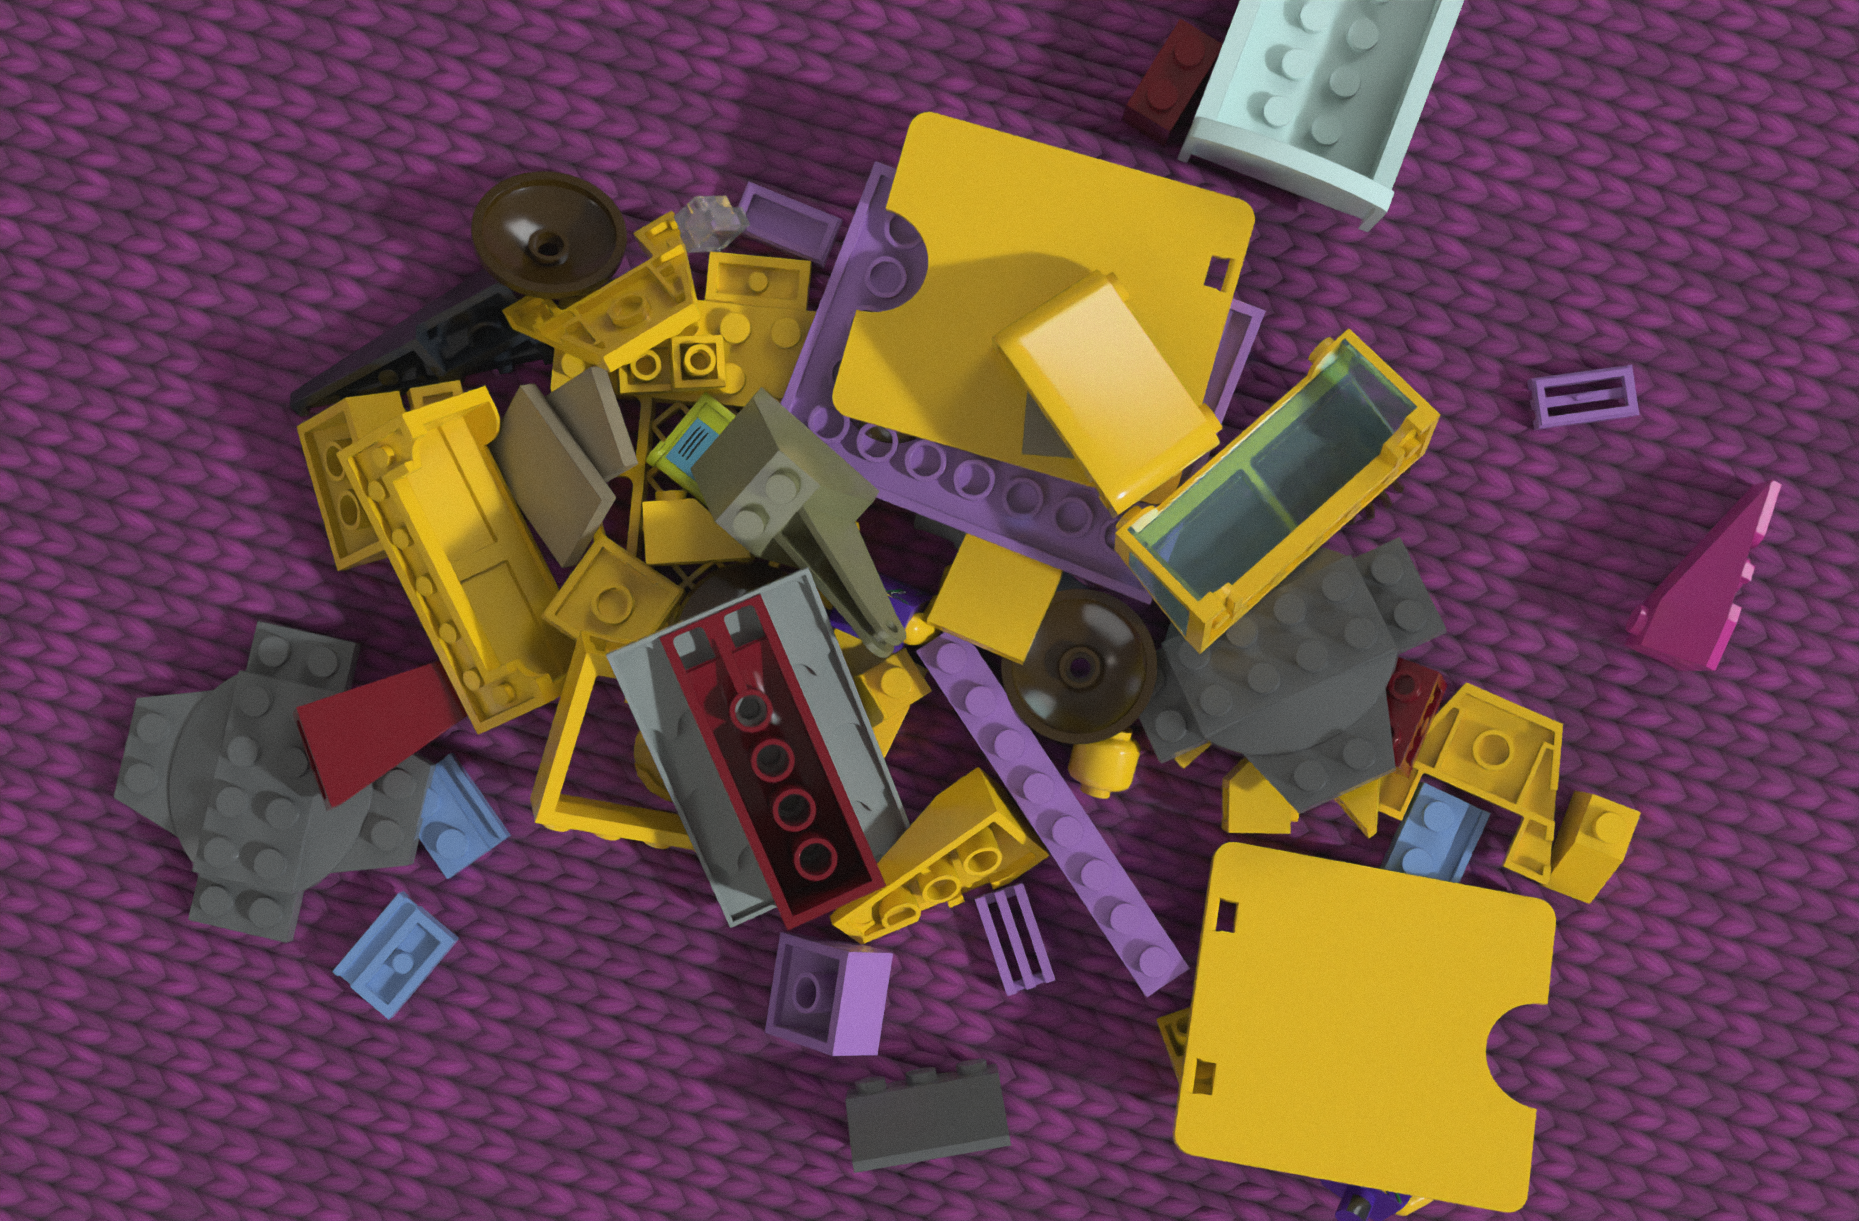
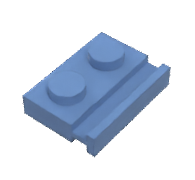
[419,753,511,879]
[1379,781,1491,883]
[332,891,459,1020]

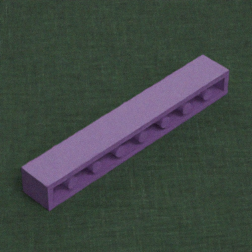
[916,632,1190,997]

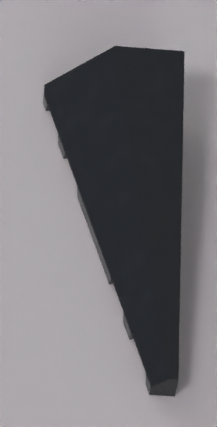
[289,268,554,417]

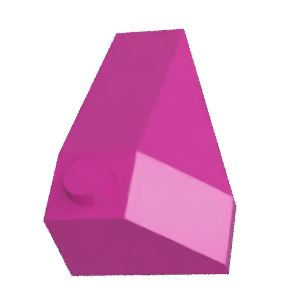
[1624,480,1782,671]

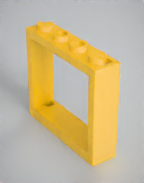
[530,630,695,852]

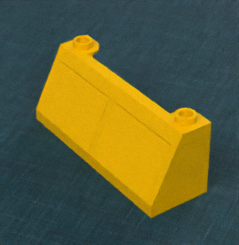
[336,386,599,735]

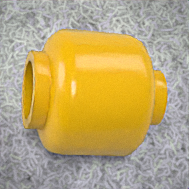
[1068,727,1141,799]

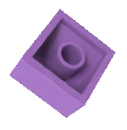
[765,932,893,1056]

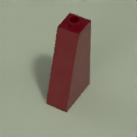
[292,660,468,811]

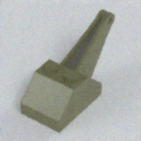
[690,387,906,658]

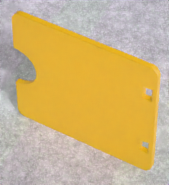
[832,112,1255,505]
[1173,842,1556,1213]

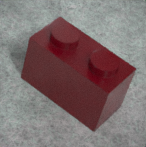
[1121,18,1223,146]

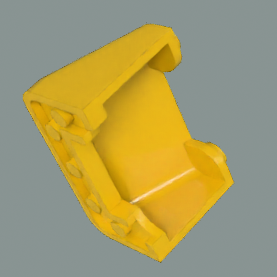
[992,270,1223,519]

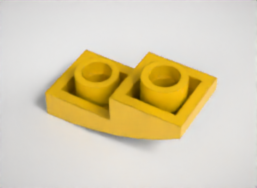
[617,335,726,396]

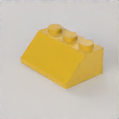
[296,391,407,571]

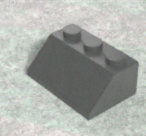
[845,1059,1011,1173]

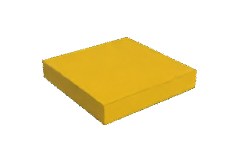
[541,533,687,643]
[927,533,1064,665]

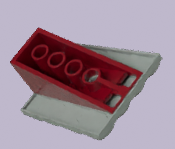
[606,567,910,931]

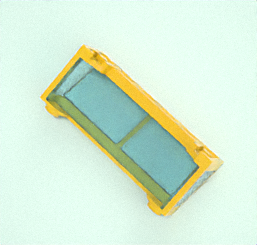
[1115,329,1441,654]

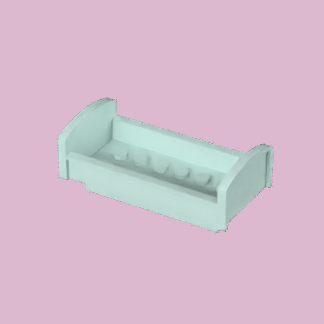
[1177,0,1464,232]

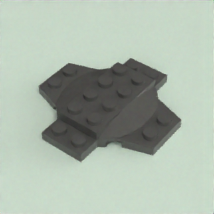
[1139,494,1447,814]
[114,621,436,943]

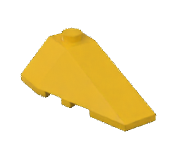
[830,767,1050,945]

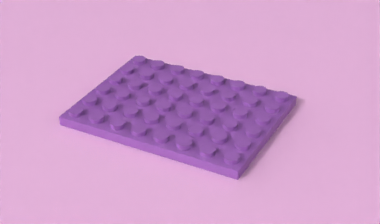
[781,161,1266,605]

